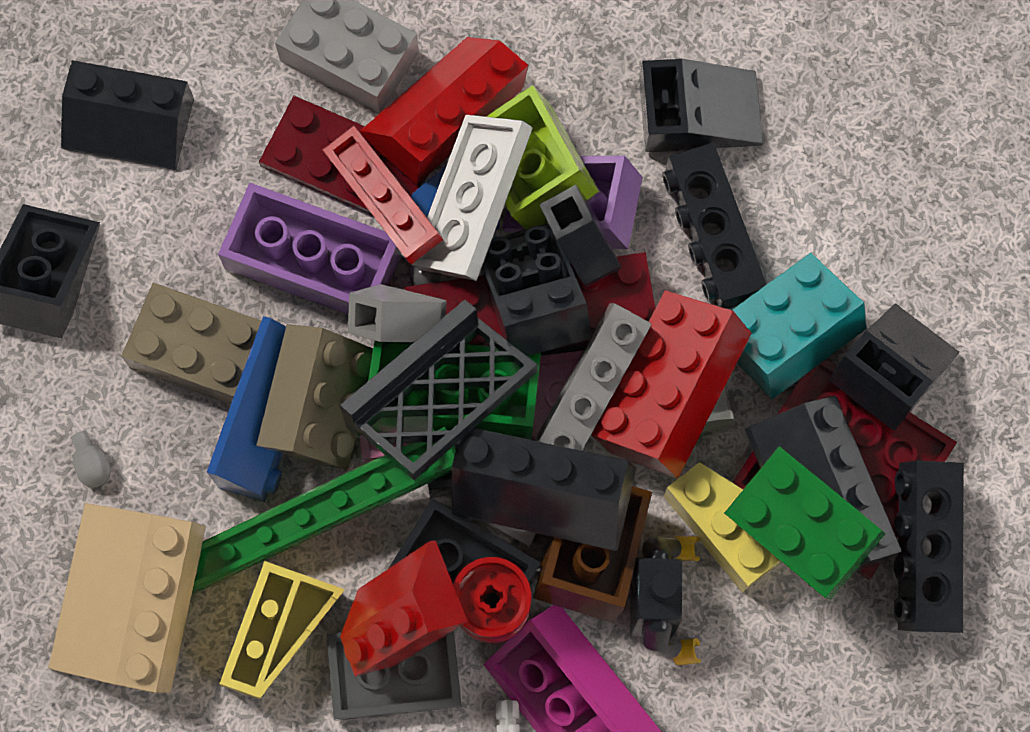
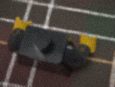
[630,536,701,666]

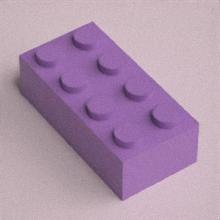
[218,182,402,314]

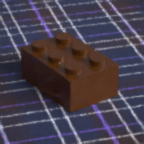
[533,486,652,623]

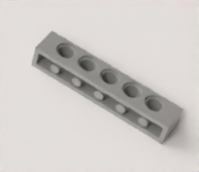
[491,303,652,546]

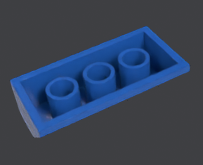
[207,316,286,503]

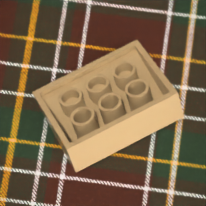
[48,503,206,693]

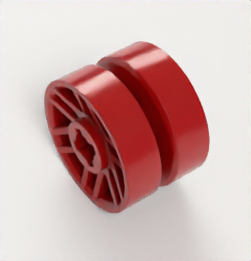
[453,557,531,643]

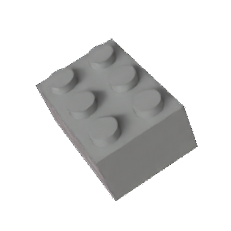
[275,0,419,113]

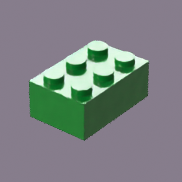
[724,446,886,600]

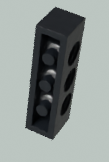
[662,142,767,309]
[894,460,964,633]

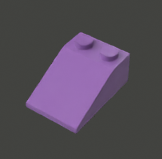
[502,155,643,249]

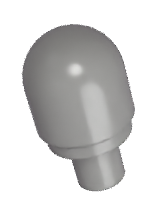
[71,431,111,488]

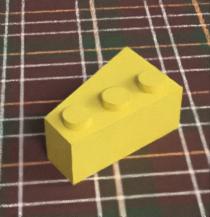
[663,462,781,593]
[219,561,345,700]

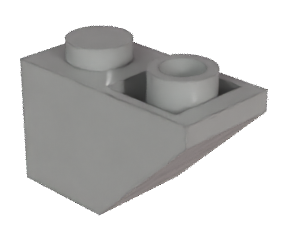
[348,284,447,342]

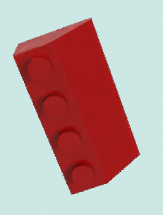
[360,37,529,185]

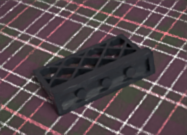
[340,300,538,480]

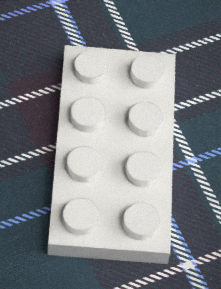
[411,115,533,281]

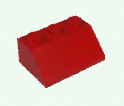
[340,540,468,677]

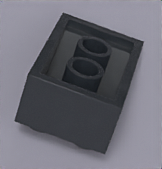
[0,204,100,339]

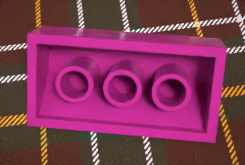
[483,605,661,732]

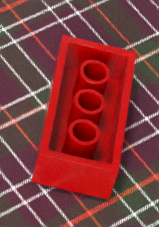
[591,290,752,479]

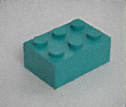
[732,252,867,399]

